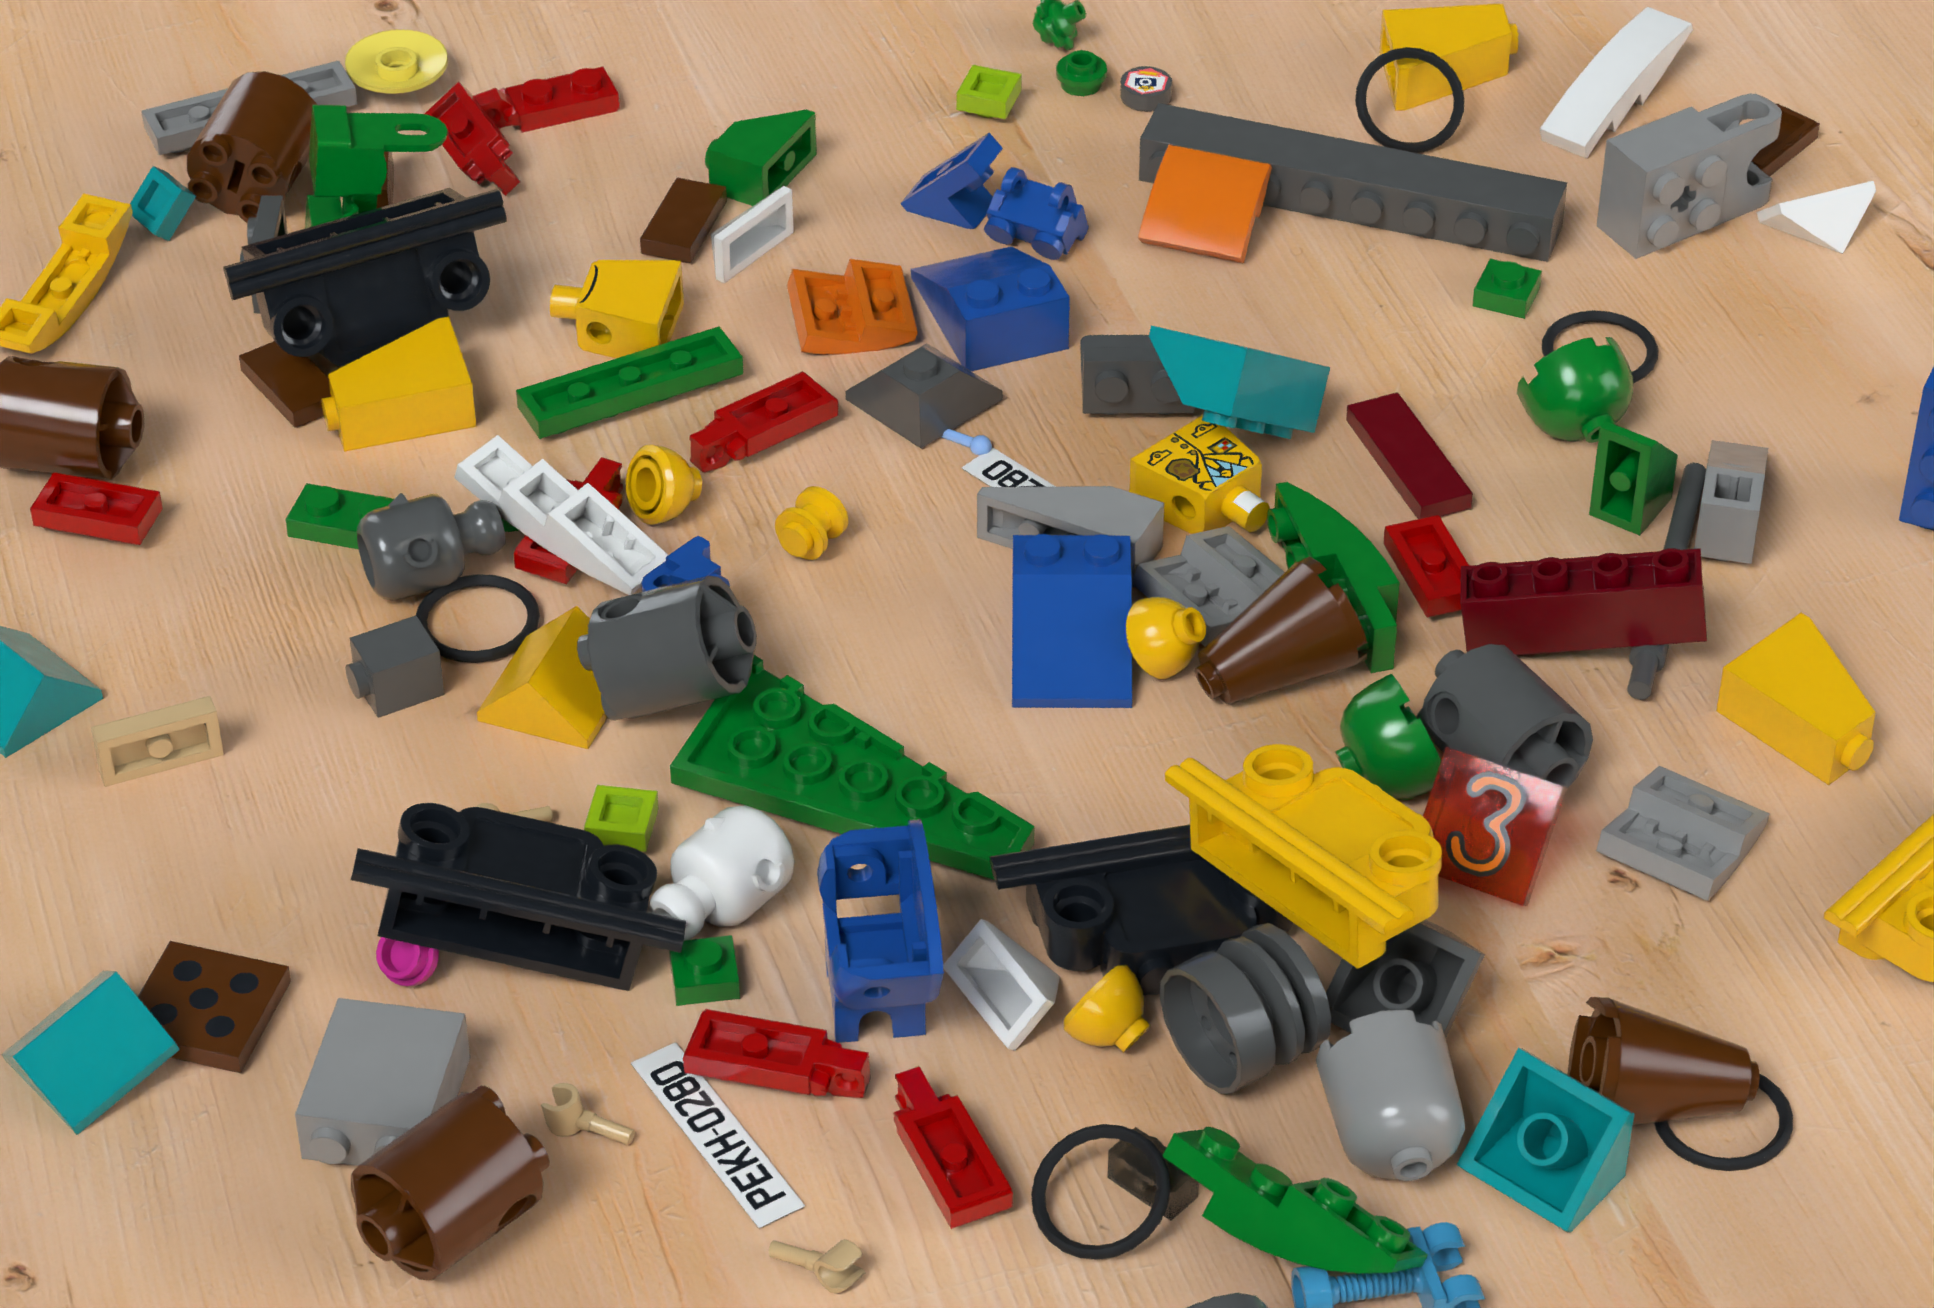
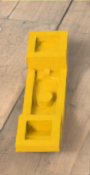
[0,193,133,354]

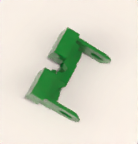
[305,105,448,229]

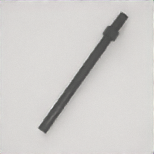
[1627,463,1706,700]

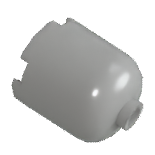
[1316,1010,1465,1181]

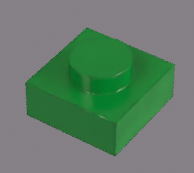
[1472,258,1542,319]
[669,935,740,1006]

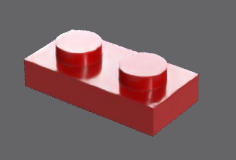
[30,472,163,545]
[1383,515,1469,617]

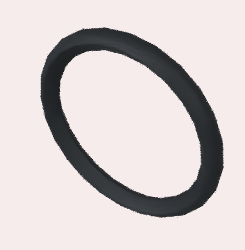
[1355,47,1464,153]
[1542,310,1658,383]
[416,574,540,663]
[1654,1073,1793,1171]
[1031,1124,1171,1260]

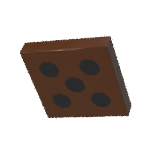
[138,941,291,1073]

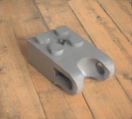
[1597,94,1782,259]

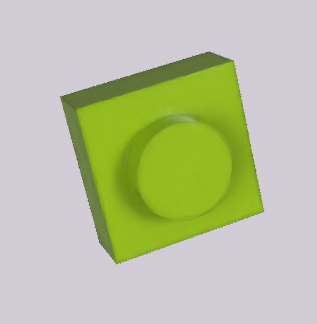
[957,65,1021,119]
[584,785,659,852]

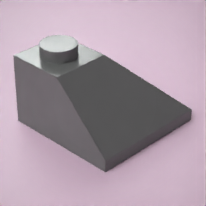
[845,343,1003,448]
[1326,920,1485,1039]

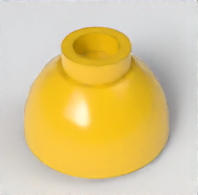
[626,444,702,525]
[1126,597,1206,679]
[1063,965,1151,1053]

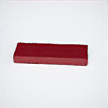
[1346,392,1473,519]

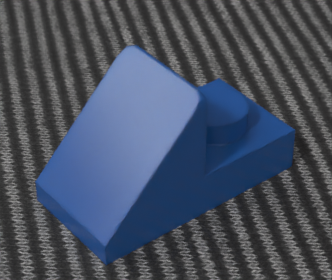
[900,133,1003,229]

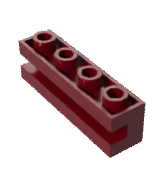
[1460,548,1707,655]

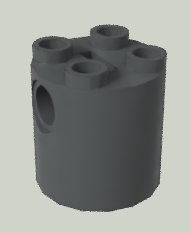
[577,576,757,721]
[1416,644,1593,814]

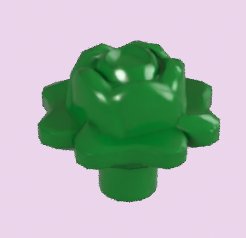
[1032,0,1086,50]

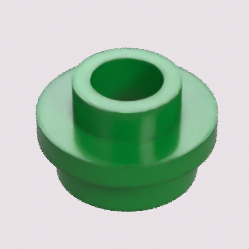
[1056,50,1107,96]

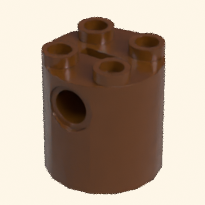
[187,71,317,223]
[0,356,144,480]
[351,1086,550,1280]

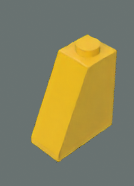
[1379,4,1518,111]
[321,316,476,452]
[1716,612,1876,785]

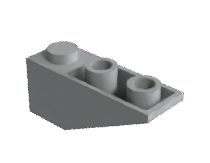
[1694,440,1768,564]

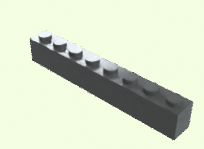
[1139,103,1567,262]

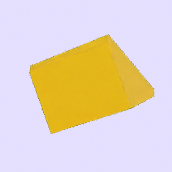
[477,606,608,749]

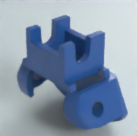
[817,819,944,1043]

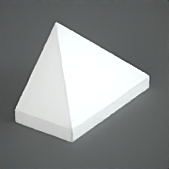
[1757,181,1876,254]
[711,186,794,283]
[943,919,1060,1051]

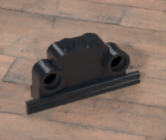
[223,188,507,366]
[351,803,686,991]
[990,824,1293,996]

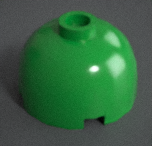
[1517,337,1633,443]
[1335,674,1448,800]

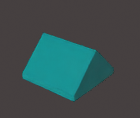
[0,626,103,758]
[1,971,180,1135]
[1456,1048,1634,1232]

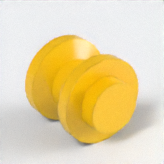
[775,486,848,560]

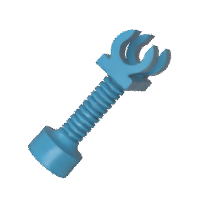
[1291,1222,1485,1308]

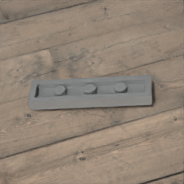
[141,60,357,155]

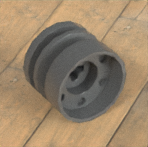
[1160,923,1331,1094]

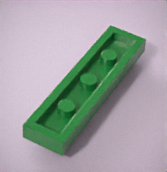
[516,326,743,439]

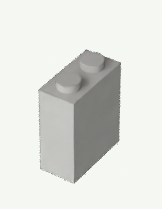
[295,998,470,1166]

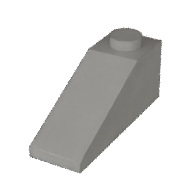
[977,486,1164,588]

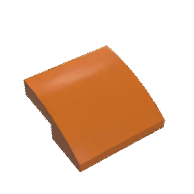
[1138,145,1272,263]
[787,259,918,354]

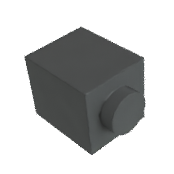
[345,615,444,718]

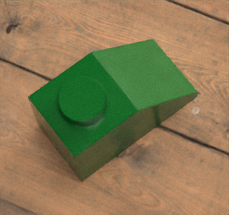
[705,109,817,206]
[1589,421,1678,536]

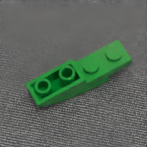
[1267,482,1400,673]
[1162,1127,1428,1274]

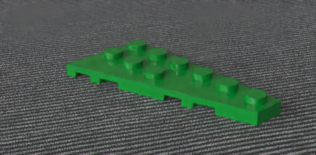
[670,655,1035,880]

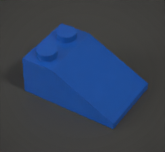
[911,246,1070,371]
[1012,534,1132,708]

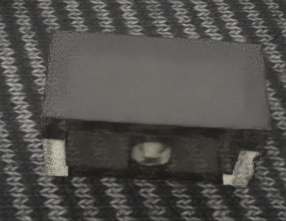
[1107,1127,1199,1221]

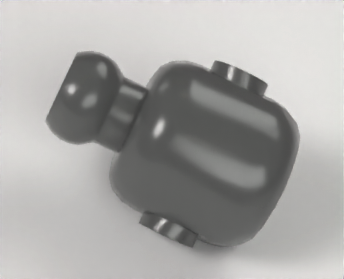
[357,493,506,600]

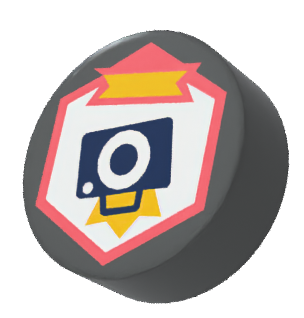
[1120,66,1172,111]

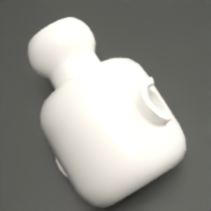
[648,805,795,940]

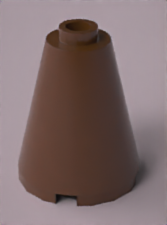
[1195,556,1367,704]
[1567,997,1759,1125]

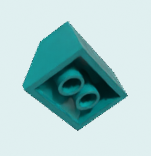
[1149,325,1330,439]

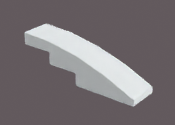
[1540,7,1693,159]
[454,435,668,595]

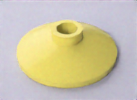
[345,29,448,94]

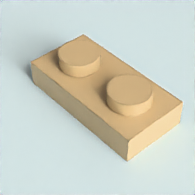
[91,696,224,787]

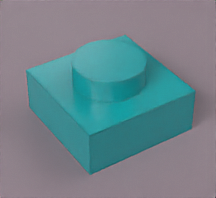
[130,166,196,241]

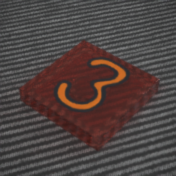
[1423,747,1568,906]

